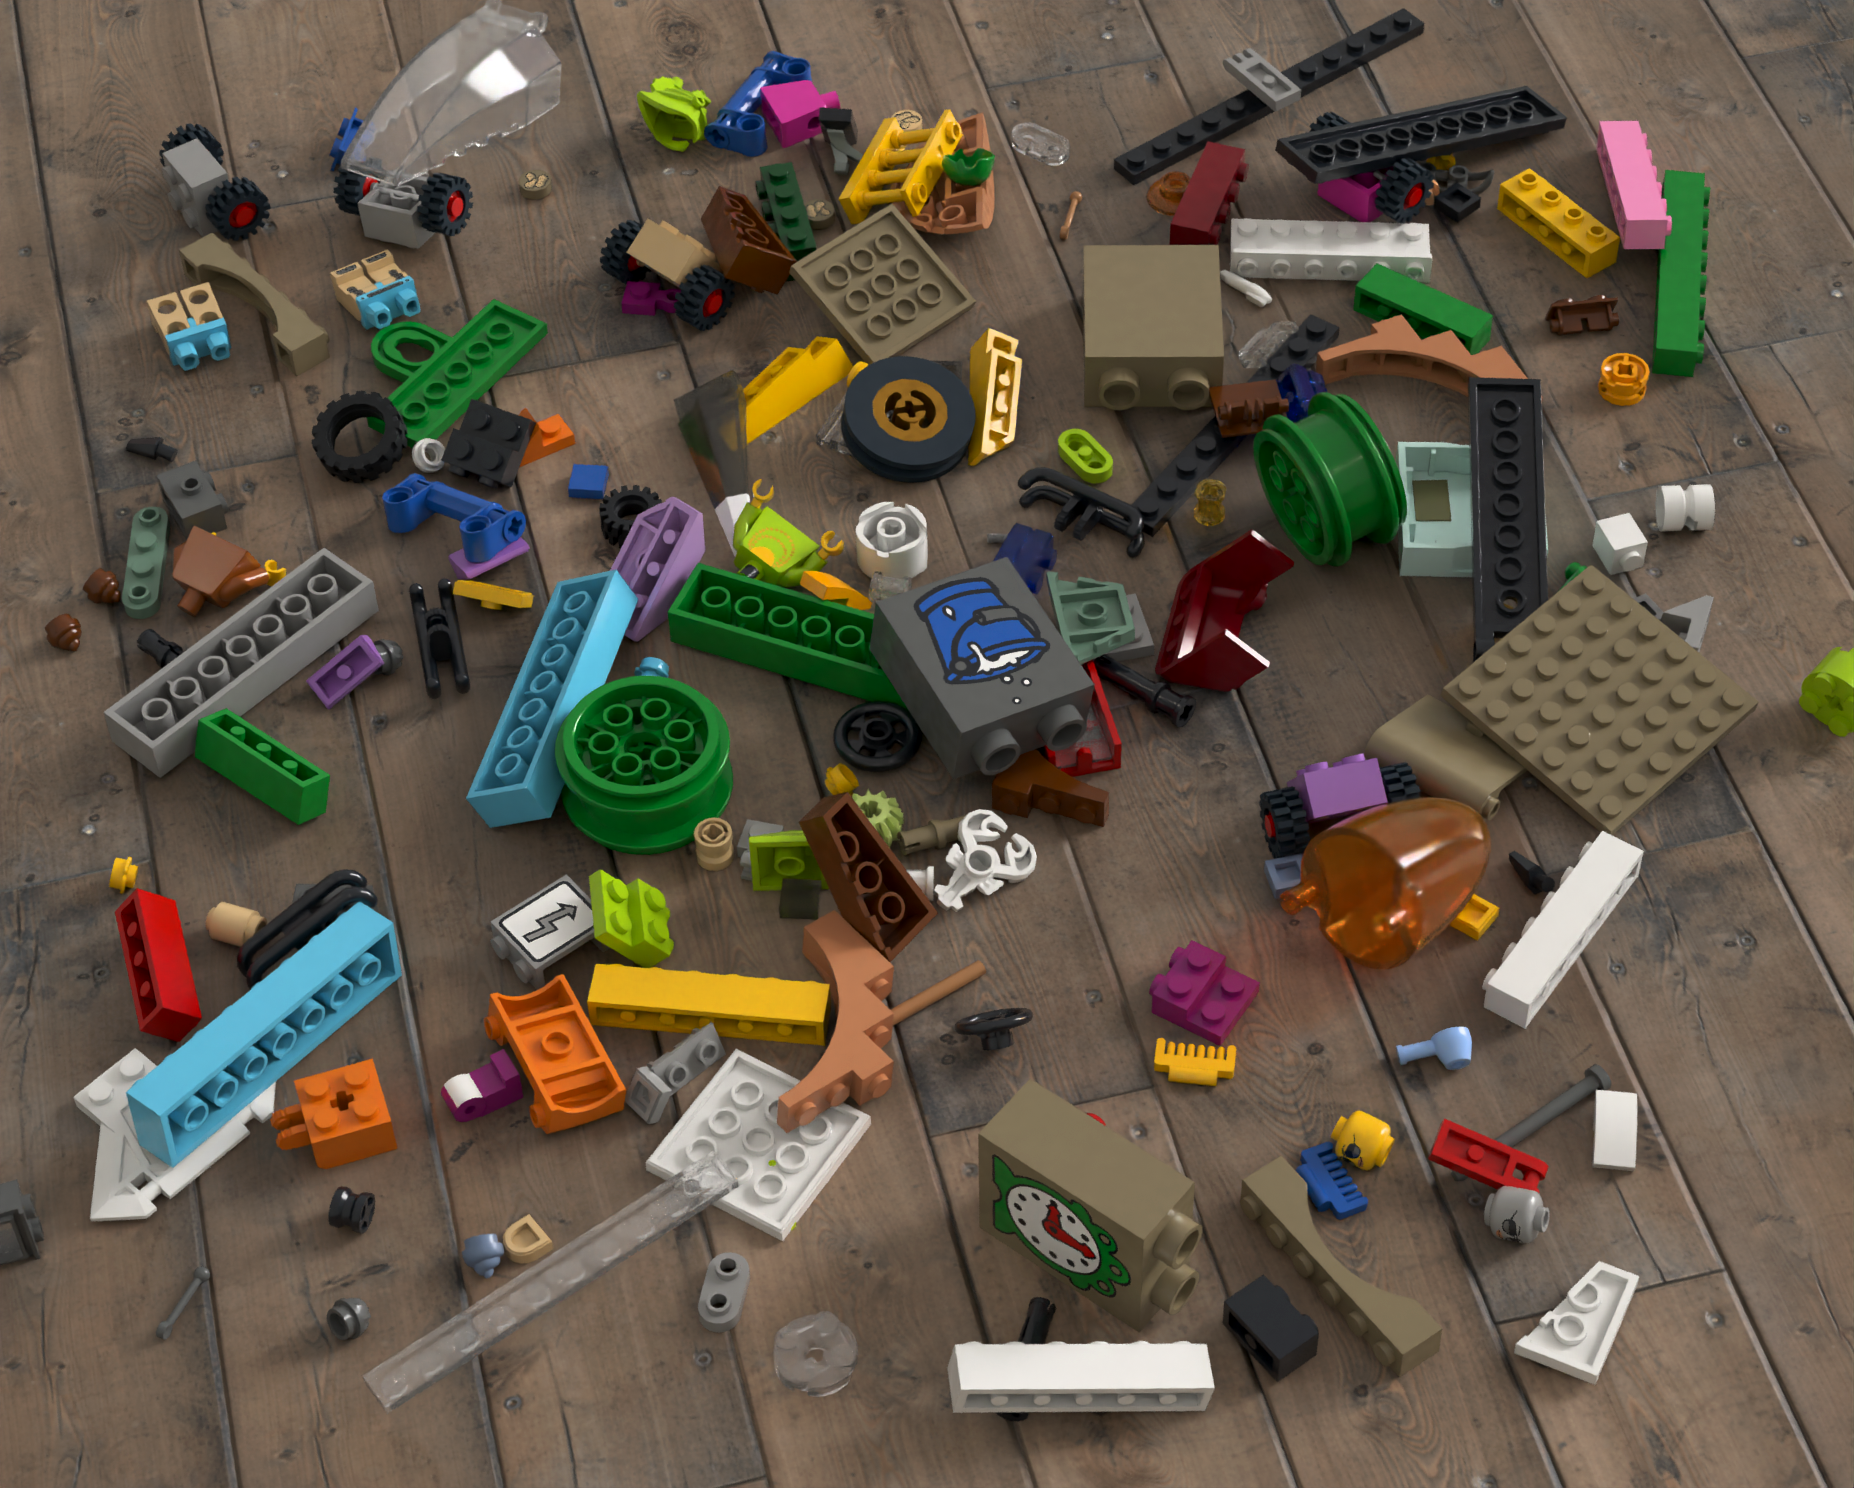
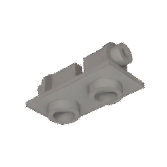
[646,1023,726,1096]

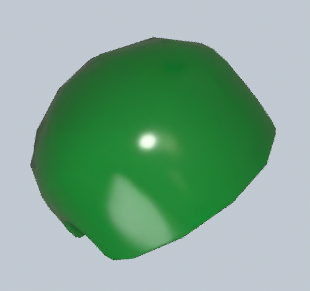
[942,148,995,186]

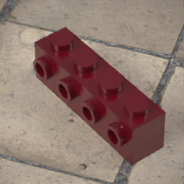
[1169,141,1249,245]

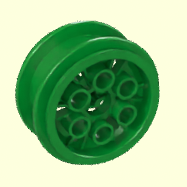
[1253,392,1407,567]
[555,675,733,855]

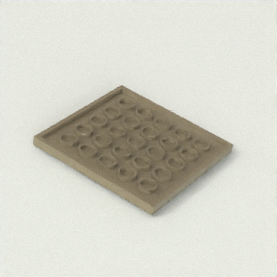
[1441,564,1759,836]

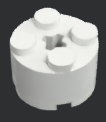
[856,502,928,587]

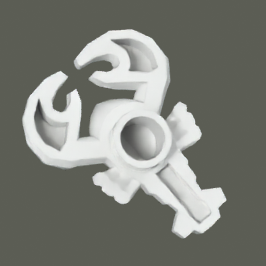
[933,809,1037,912]

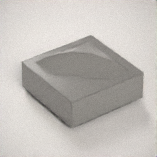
[625,1066,672,1124]

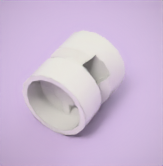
[1655,484,1715,531]

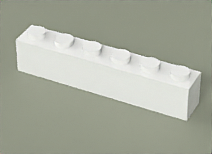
[1482,831,1644,1029]
[947,1341,1215,1413]

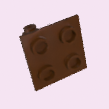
[1209,379,1289,438]

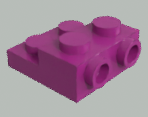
[1149,940,1260,1046]

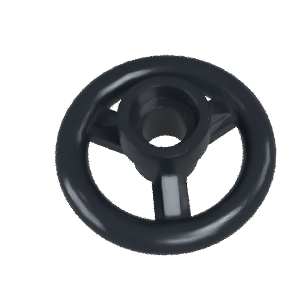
[954,1008,1033,1050]

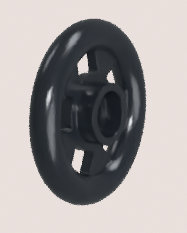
[833,701,922,772]

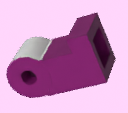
[441,1049,524,1122]

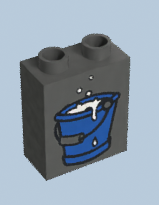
[870,557,1094,779]

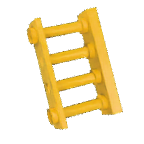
[839,109,962,224]

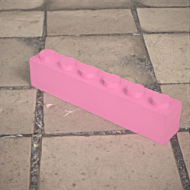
[1596,121,1672,249]

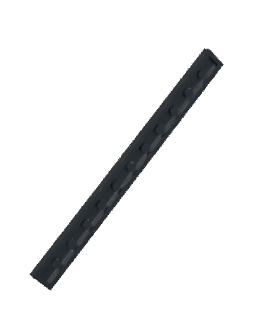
[1114,8,1425,185]

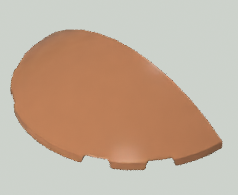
[890,112,995,234]

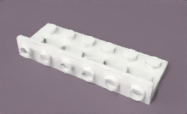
[1230,218,1432,283]

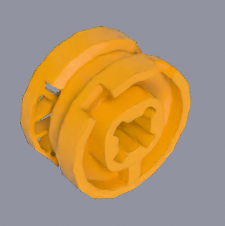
[1598,353,1650,406]

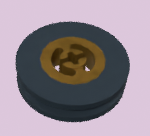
[841,356,976,483]

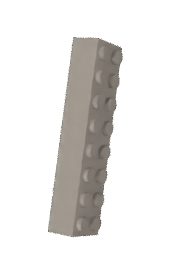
[104,548,379,778]

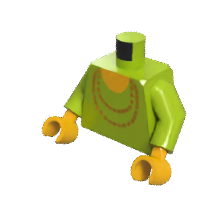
[732,479,844,588]

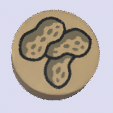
[891,110,922,132]

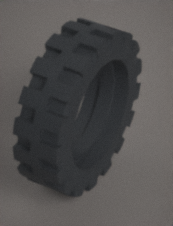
[312,391,408,483]

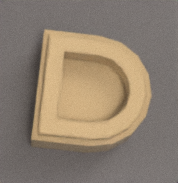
[503,1214,553,1264]

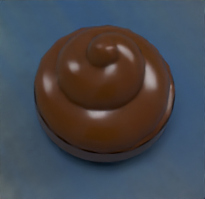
[83,568,121,604]
[45,614,82,652]

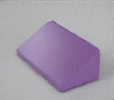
[449,537,530,580]
[306,635,385,709]

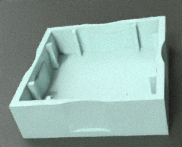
[1396,442,1548,577]

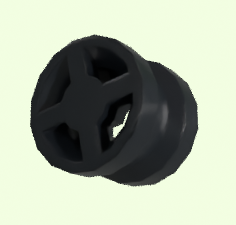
[328,1186,375,1234]

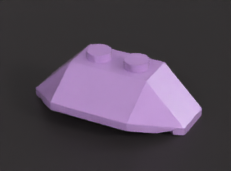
[610,497,705,642]

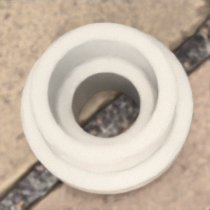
[412,438,445,473]

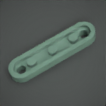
[122,507,170,619]

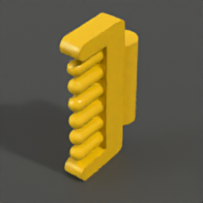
[1154,1038,1236,1086]

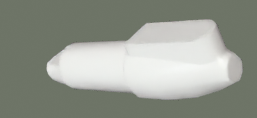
[1220,270,1272,308]

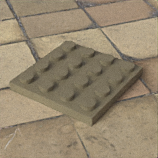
[789,204,976,365]

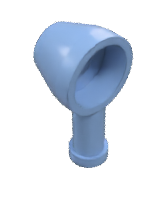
[1396,1026,1472,1070]

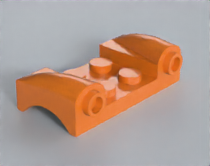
[484,974,626,1134]

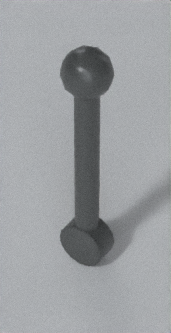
[156,1266,210,1340]

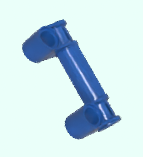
[704,51,812,157]
[382,473,526,563]

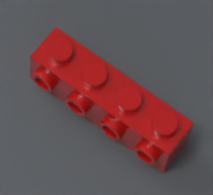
[115,888,202,1042]

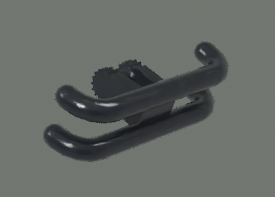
[1018,467,1145,558]
[409,578,471,699]
[237,869,378,990]

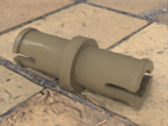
[897,813,968,856]

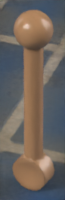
[1060,191,1082,240]

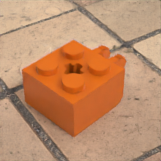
[270,1058,398,1169]

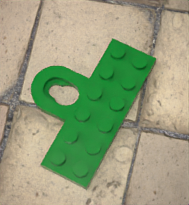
[367,299,548,449]

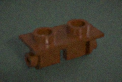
[1545,295,1619,335]

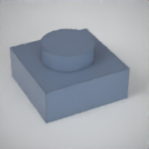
[1264,853,1313,899]

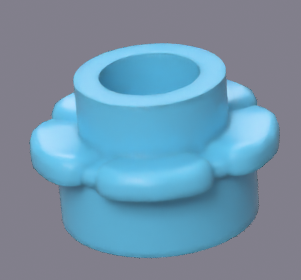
[634,657,669,678]

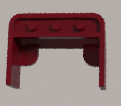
[1155,529,1294,692]

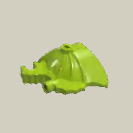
[637,76,711,152]

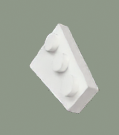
[1514,1261,1639,1385]

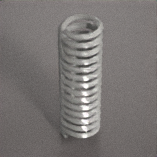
[987,533,1024,544]

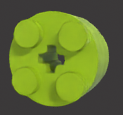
[1799,647,1854,737]

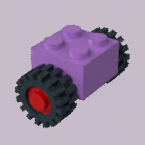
[1259,754,1424,859]

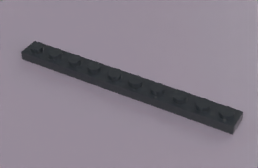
[1124,314,1340,537]

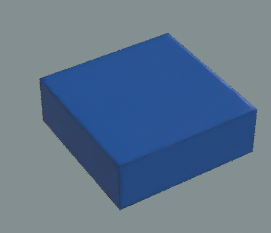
[568,464,609,499]

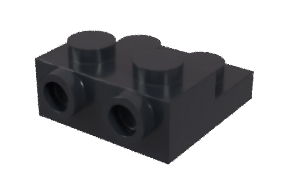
[441,399,536,489]

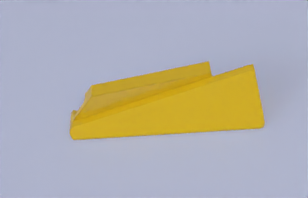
[968,328,1022,466]

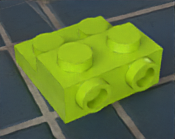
[589,869,674,968]

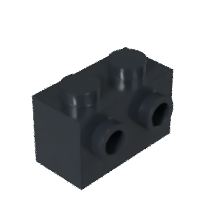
[1222,1275,1319,1382]

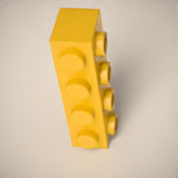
[1497,168,1620,278]

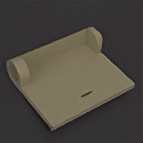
[1364,694,1528,824]

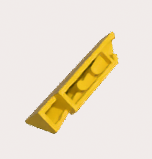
[717,336,853,453]

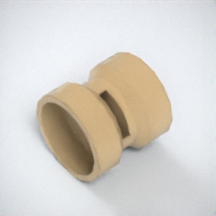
[694,818,734,871]

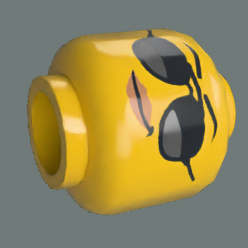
[1331,1110,1395,1171]

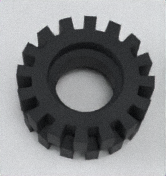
[599,485,662,549]

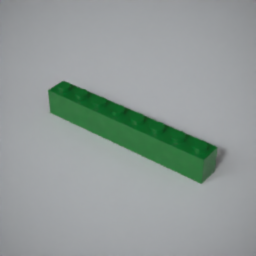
[1652,170,1710,377]

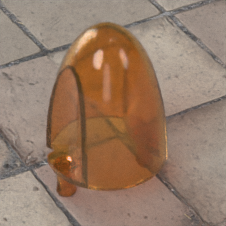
[1280,797,1491,970]

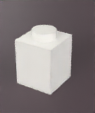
[1592,513,1648,575]

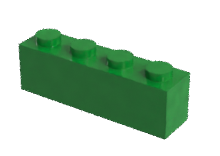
[1353,263,1493,355]
[195,708,330,825]

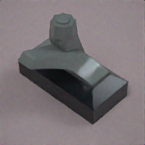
[819,107,863,175]

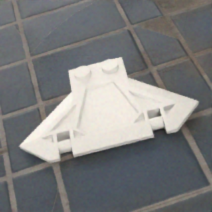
[73,1048,276,1222]

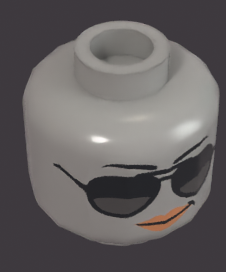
[1484,1186,1549,1243]

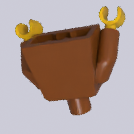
[172,526,286,617]

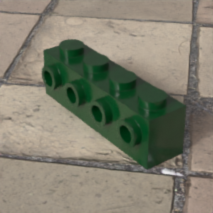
[755,162,817,282]

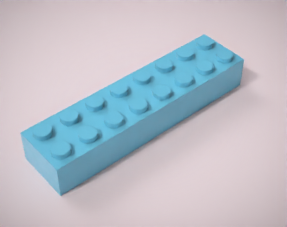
[466,570,638,828]
[126,901,402,1168]

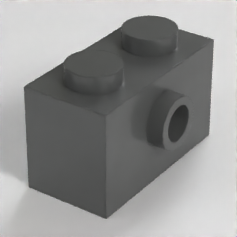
[156,460,229,540]

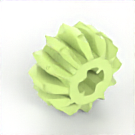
[852,789,904,848]

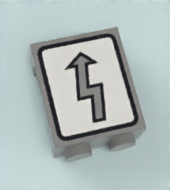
[490,874,610,990]

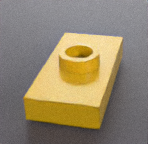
[453,580,534,610]

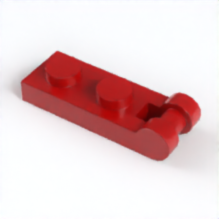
[1428,1118,1548,1193]

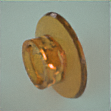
[1146,171,1191,216]

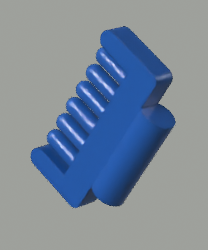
[1295,1142,1368,1220]

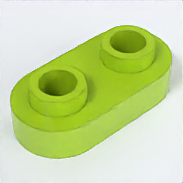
[1058,429,1113,483]

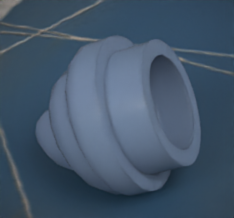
[462,1234,504,1279]

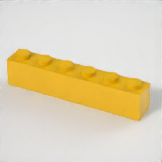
[587,964,831,1046]

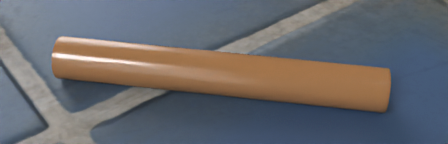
[890,960,986,1026]

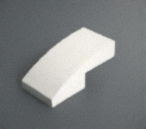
[1592,1090,1637,1171]

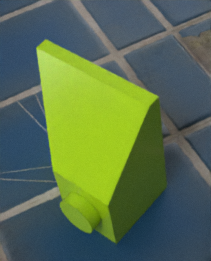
[749,830,829,891]

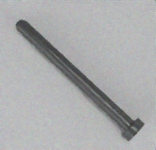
[1451,1064,1612,1181]

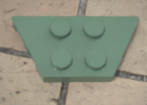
[1046,571,1135,665]

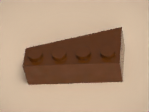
[701,186,797,295]
[799,792,938,962]

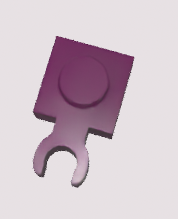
[621,281,681,316]

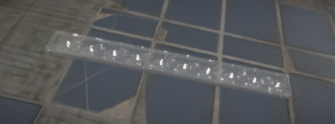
[363,1151,739,1414]

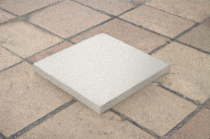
[645,1049,871,1242]

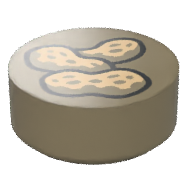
[519,170,552,200]
[804,199,835,230]

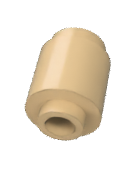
[206,902,267,947]

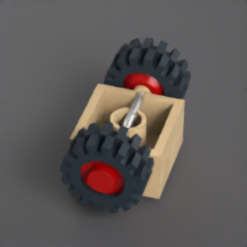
[600,219,735,331]

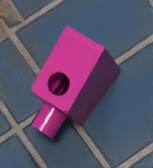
[760,80,840,148]

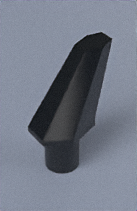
[126,437,177,462]
[1509,851,1555,895]

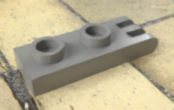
[1223,48,1301,112]

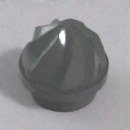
[373,639,404,675]
[327,1298,371,1340]

